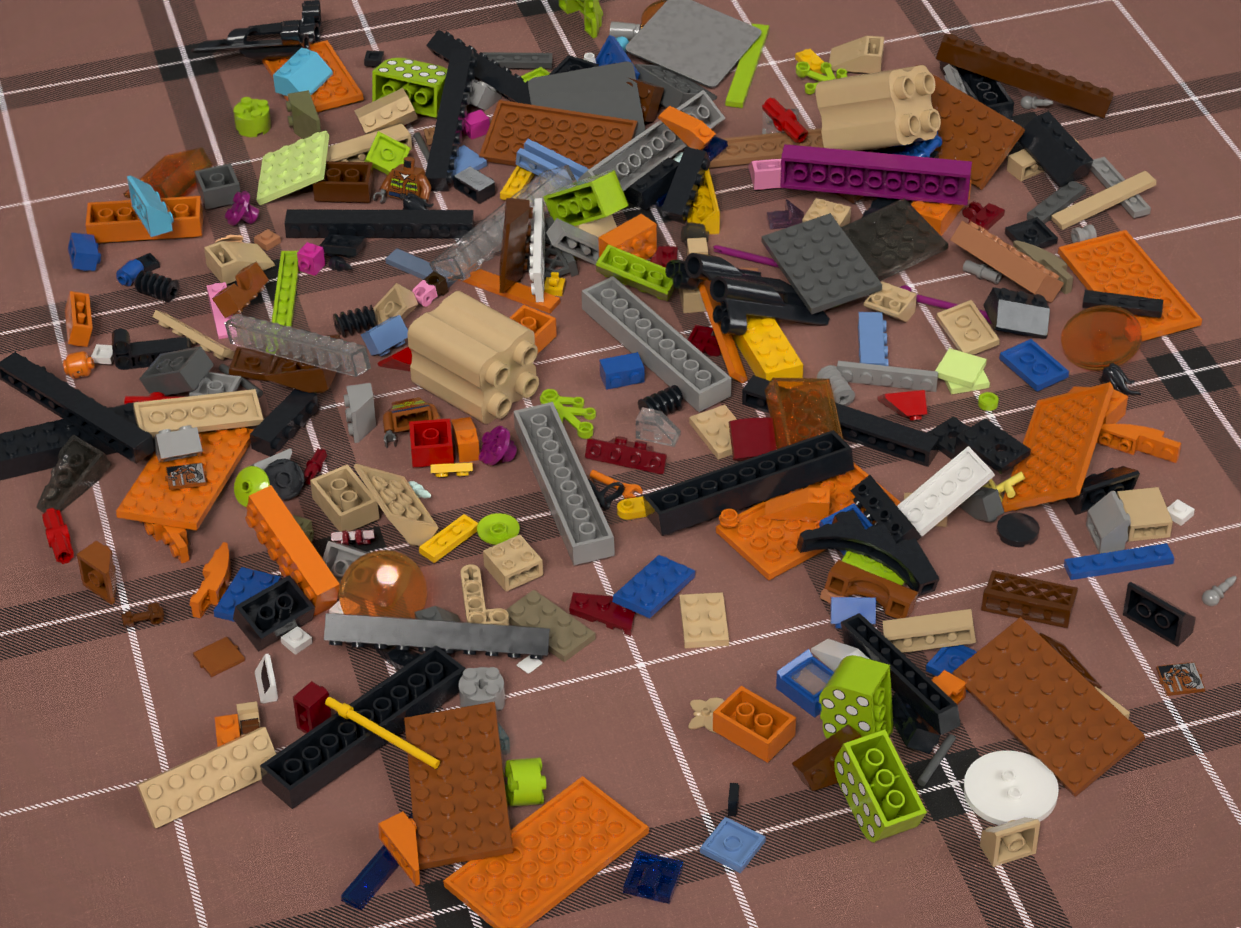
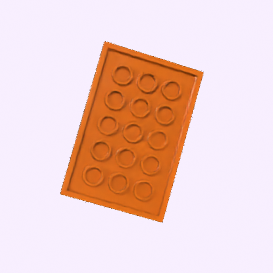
[262,40,364,112]

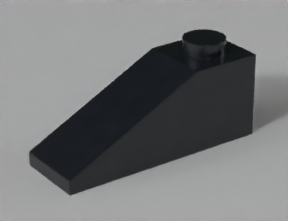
[892,692,941,754]

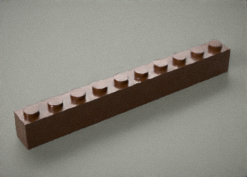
[936,33,1114,118]

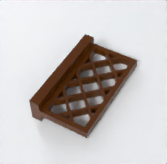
[981,570,1078,628]

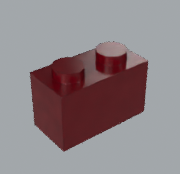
[293,681,331,734]

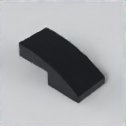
[375,645,421,670]

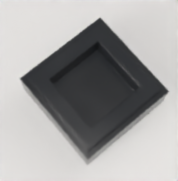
[136,253,160,272]
[728,783,739,817]

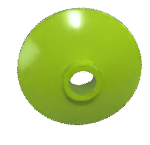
[234,466,270,507]
[477,513,520,545]

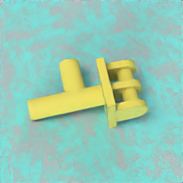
[982,471,1025,503]

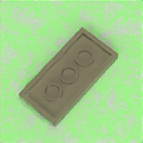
[506,590,596,662]

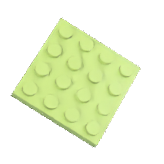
[256,130,329,205]

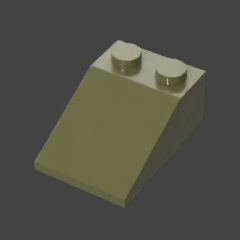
[286,90,321,139]

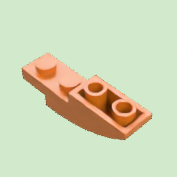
[1096,424,1182,463]
[139,521,190,564]
[190,542,231,619]

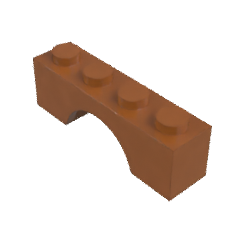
[212,261,269,318]
[824,560,919,619]

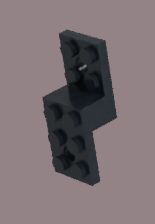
[927,416,1031,474]

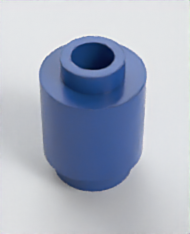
[116,259,144,286]

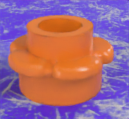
[719,509,740,528]

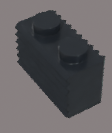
[453,166,495,204]

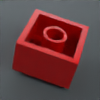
[409,418,454,467]

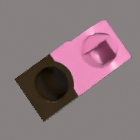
[412,271,449,307]

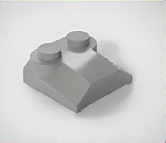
[189,372,242,396]

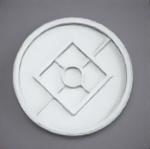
[964,751,1059,825]

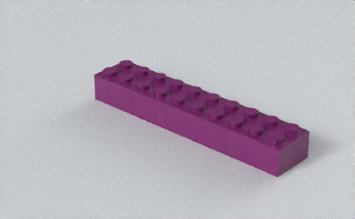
[780,144,972,205]

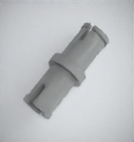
[963,260,1002,284]

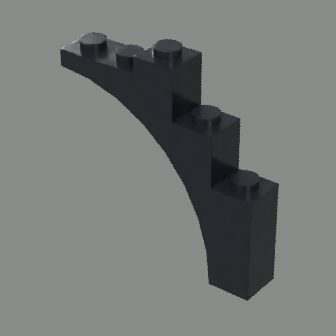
[796,510,940,596]

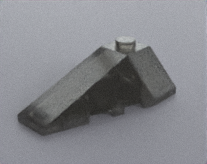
[36,435,112,513]

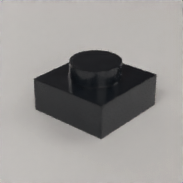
[364,50,384,67]

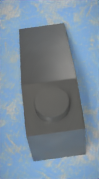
[959,487,1004,522]

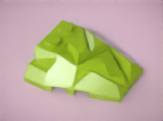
[559,0,603,38]

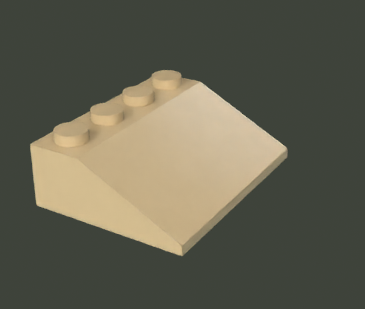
[354,464,439,546]

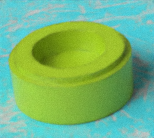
[978,392,999,411]

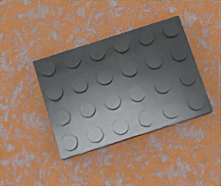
[761,213,882,314]

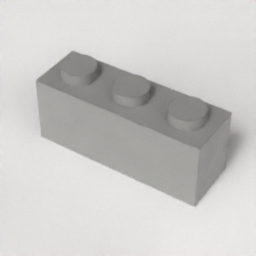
[546,218,599,265]

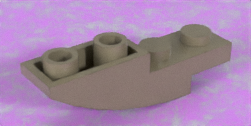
[1013,240,1073,294]

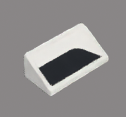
[255,654,278,703]

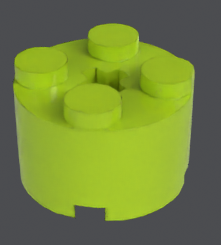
[233,97,271,137]
[505,757,546,807]

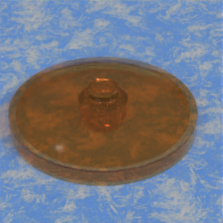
[1061,305,1142,371]
[339,550,428,619]

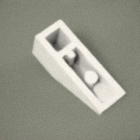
[811,639,869,672]

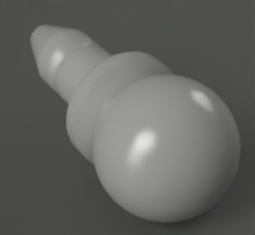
[1020,96,1053,109]
[1202,576,1237,606]

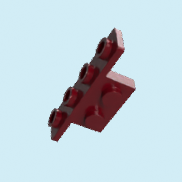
[585,436,667,474]

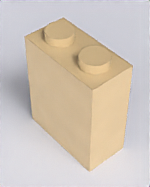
[1117,487,1173,542]

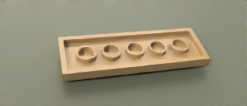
[133,389,263,437]
[136,727,276,828]

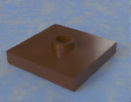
[229,347,276,381]

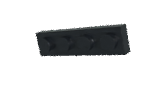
[1082,290,1164,318]

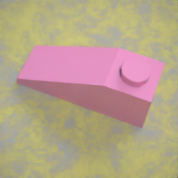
[207,282,238,339]

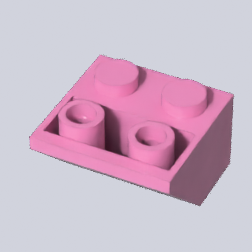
[748,159,781,190]

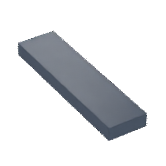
[385,248,458,288]

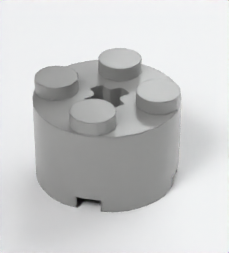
[459,667,505,711]

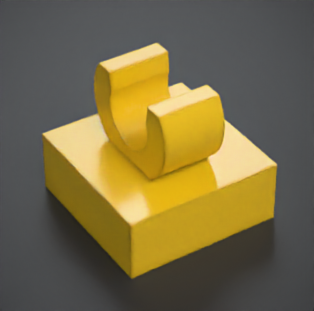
[544,272,566,296]

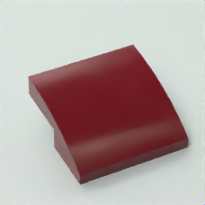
[728,417,777,461]

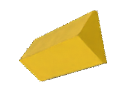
[687,169,720,236]

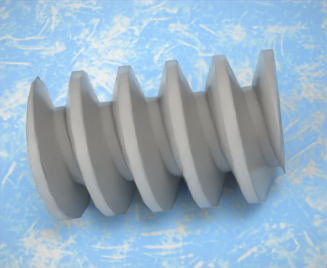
[816,365,855,406]

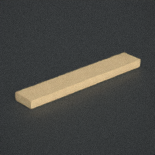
[1051,171,1156,230]

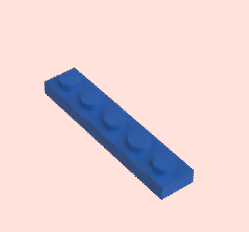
[1064,543,1174,580]

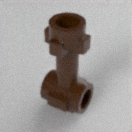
[121,603,164,627]

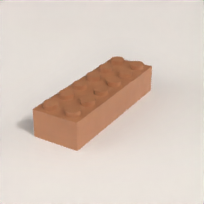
[950,221,1064,303]

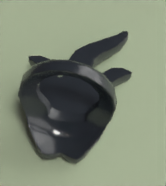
[402,193,434,210]
[1099,363,1141,395]
[588,477,625,510]

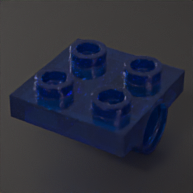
[623,851,683,904]

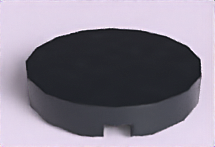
[264,458,305,501]
[996,512,1040,547]

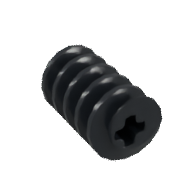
[135,270,179,302]
[333,305,376,337]
[638,385,683,422]

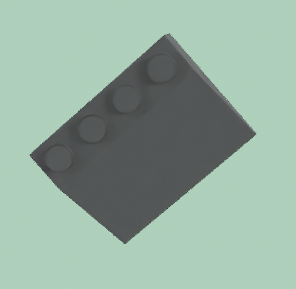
[635,64,717,108]

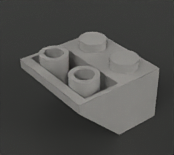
[469,79,502,111]
[343,383,376,443]
[153,425,202,463]
[1086,491,1131,554]

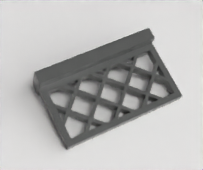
[524,216,579,283]

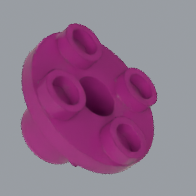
[224,191,259,226]
[479,425,517,465]

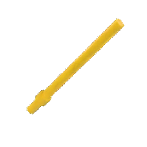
[325,697,440,769]

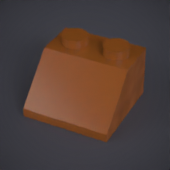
[77,540,117,605]

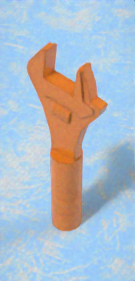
[590,469,643,499]

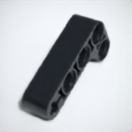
[112,328,192,370]

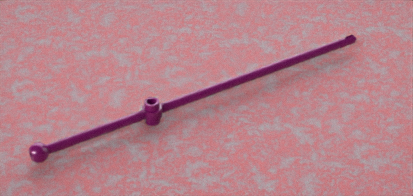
[713,245,992,324]

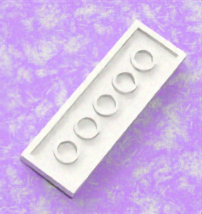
[529,198,545,302]
[875,446,995,536]

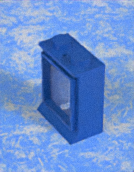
[776,649,834,718]

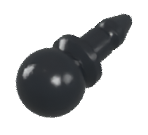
[328,256,352,271]

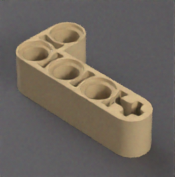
[461,564,509,625]

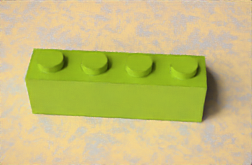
[596,244,675,301]

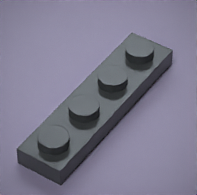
[483,52,553,69]
[1027,181,1086,224]

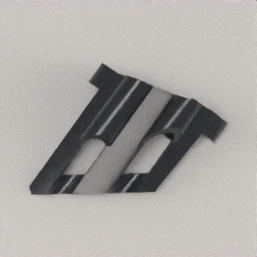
[191,0,321,60]
[665,253,830,336]

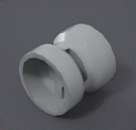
[1071,224,1097,243]

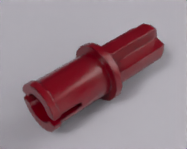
[303,448,327,485]

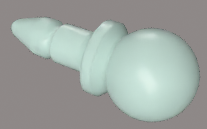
[408,481,431,499]

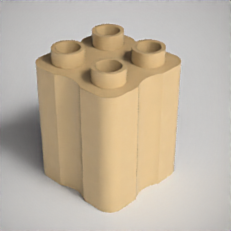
[815,65,941,151]
[408,291,539,424]

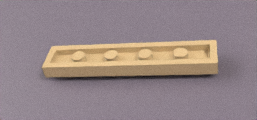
[152,310,235,360]

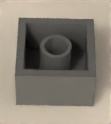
[195,163,240,209]

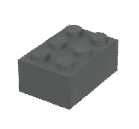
[139,346,214,396]

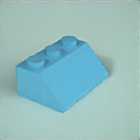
[273,48,333,96]
[127,175,174,237]

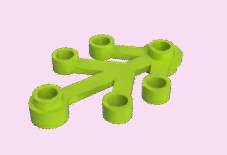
[795,62,848,94]
[540,389,596,439]

